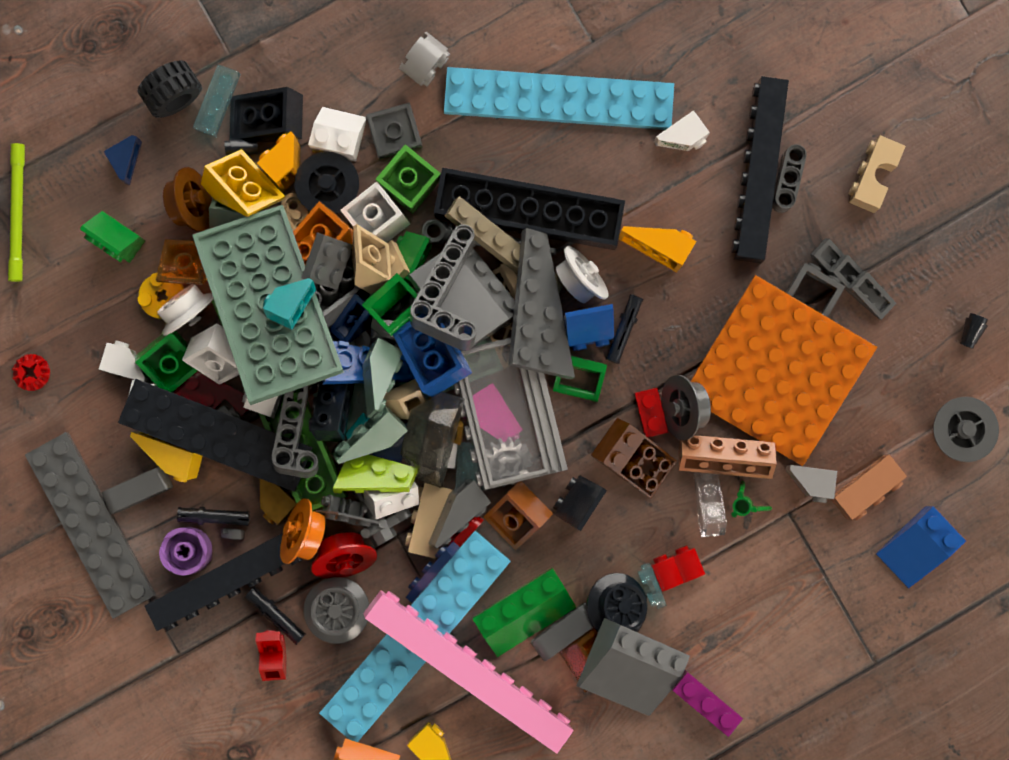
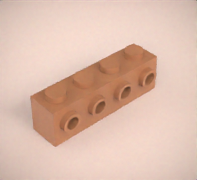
[678,435,777,479]

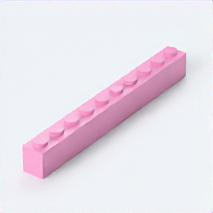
[363,590,574,754]

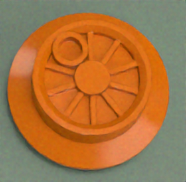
[280,498,325,564]

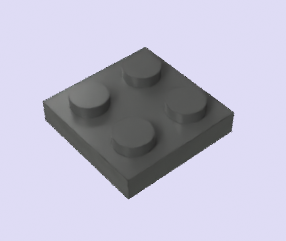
[301,232,353,290]

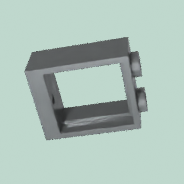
[785,263,845,317]

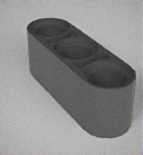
[772,144,807,213]
[102,467,173,515]
[530,602,593,662]

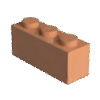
[831,454,907,521]

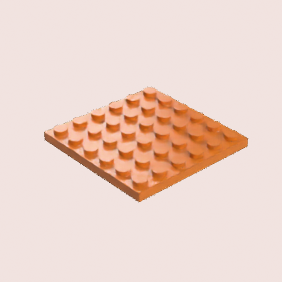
[690,275,877,466]

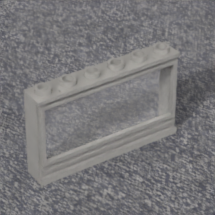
[453,338,568,490]

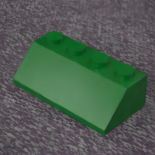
[472,567,577,657]

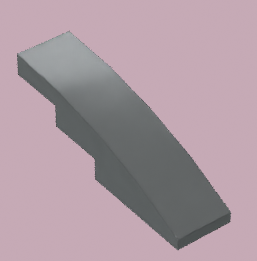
[810,238,896,320]

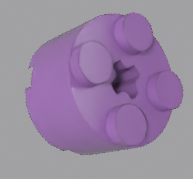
[159,527,212,575]

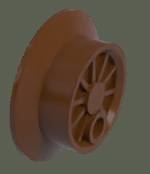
[163,167,212,232]

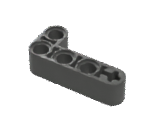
[272,386,318,478]

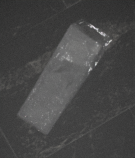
[694,472,727,537]

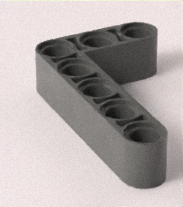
[410,224,477,351]

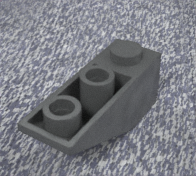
[429,479,491,548]

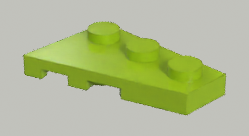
[333,454,417,493]

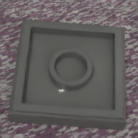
[366,102,423,160]

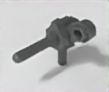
[352,491,412,548]

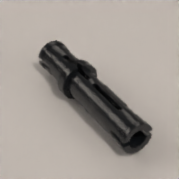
[606,294,644,364]
[177,506,250,526]
[244,586,306,645]

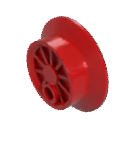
[311,532,377,579]

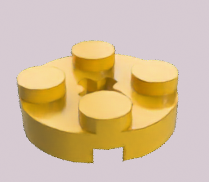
[138,273,184,319]

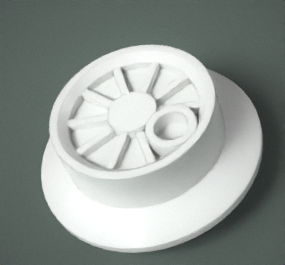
[556,246,608,303]
[157,283,214,336]

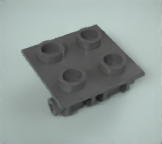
[316,495,380,527]

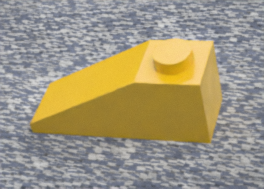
[130,431,203,482]
[407,722,452,760]

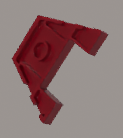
[172,371,249,416]

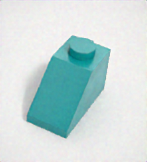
[263,278,316,330]

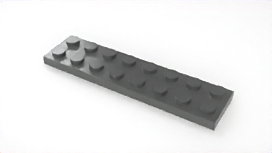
[25,432,156,619]

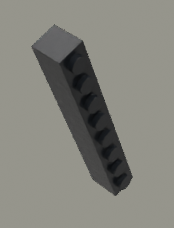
[731,76,789,264]
[144,533,327,632]

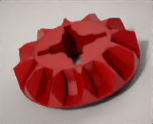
[12,354,50,391]

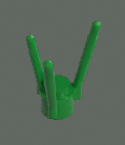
[731,481,772,518]

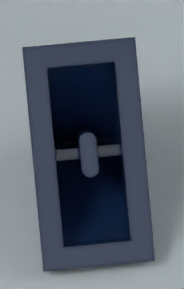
[104,135,142,185]
[329,293,372,343]

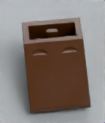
[590,418,677,499]

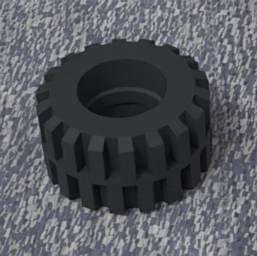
[137,60,202,118]

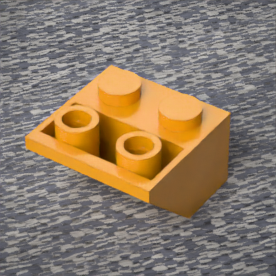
[257,131,300,193]

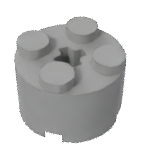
[399,32,450,87]

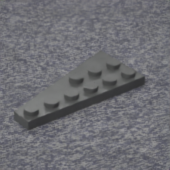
[508,228,575,379]

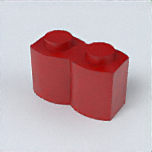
[650,545,705,592]

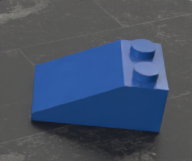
[564,304,614,351]
[393,313,472,397]
[875,506,966,588]

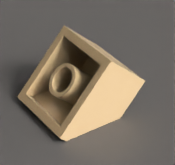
[352,224,392,294]

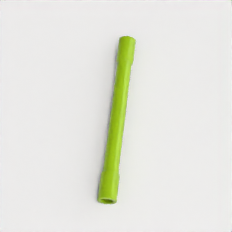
[8,143,25,282]

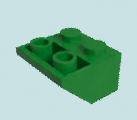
[80,211,145,263]

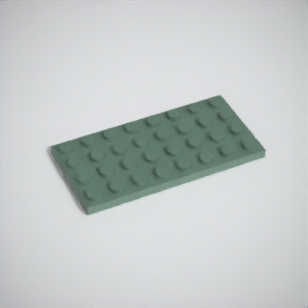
[192,205,344,406]

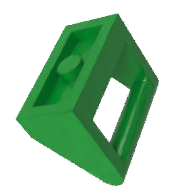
[362,273,418,336]
[553,356,607,402]

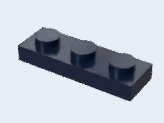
[405,541,460,603]

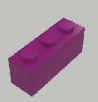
[672,670,743,737]

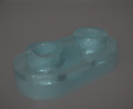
[638,562,667,610]

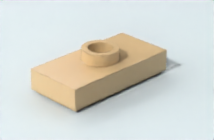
[388,240,410,279]

